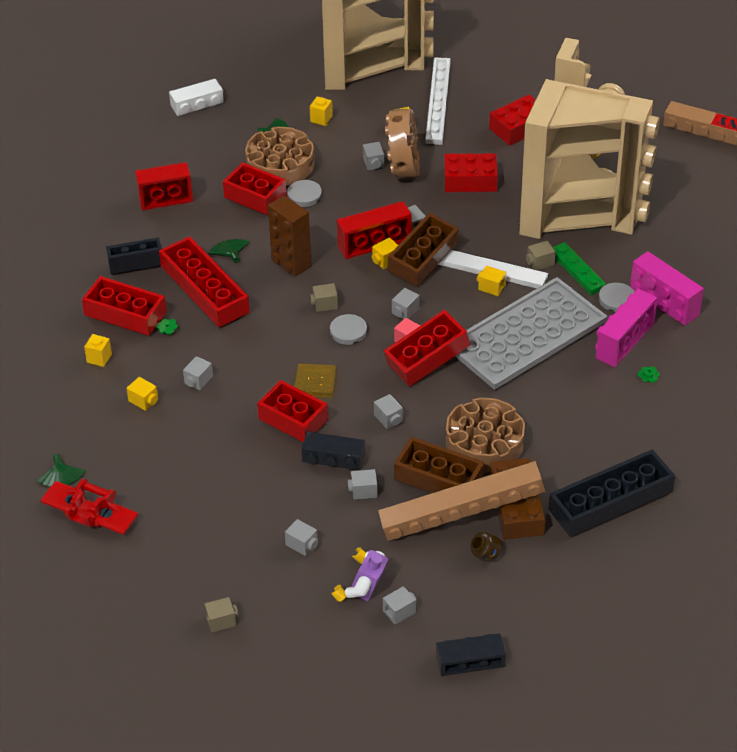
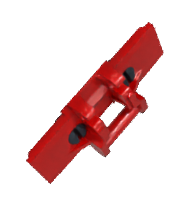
[40,479,138,535]

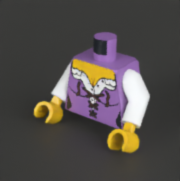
[331,547,389,602]

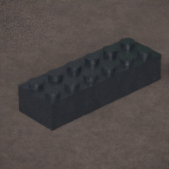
[548,449,675,537]

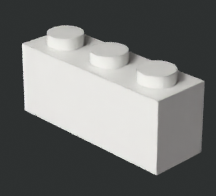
[169,79,224,116]

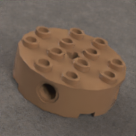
[385,108,420,179]
[245,127,315,186]
[445,398,525,473]

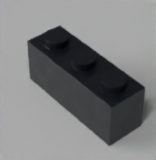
[106,237,162,274]
[301,431,365,470]
[436,633,506,676]

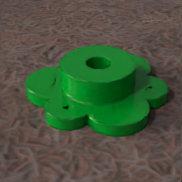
[156,319,178,335]
[637,366,660,383]

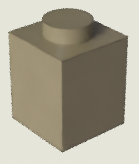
[526,241,555,270]
[310,283,338,312]
[204,597,238,633]

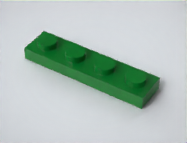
[552,242,606,296]

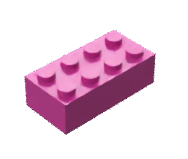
[630,251,704,326]
[595,289,657,367]

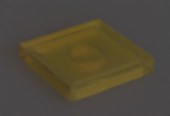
[294,363,336,398]

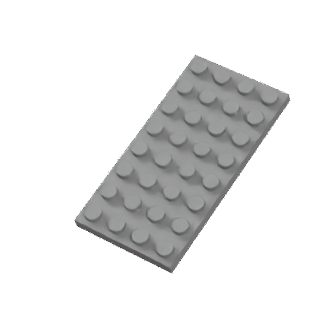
[455,277,608,390]

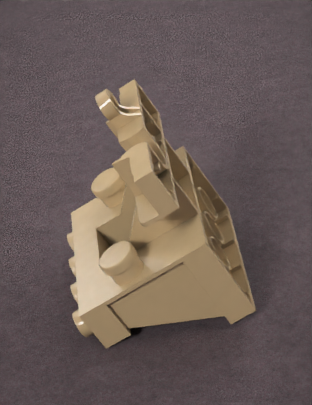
[322,0,434,90]
[519,38,660,239]

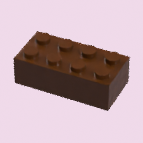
[268,195,312,277]
[388,212,459,287]
[394,437,484,493]
[490,458,545,540]

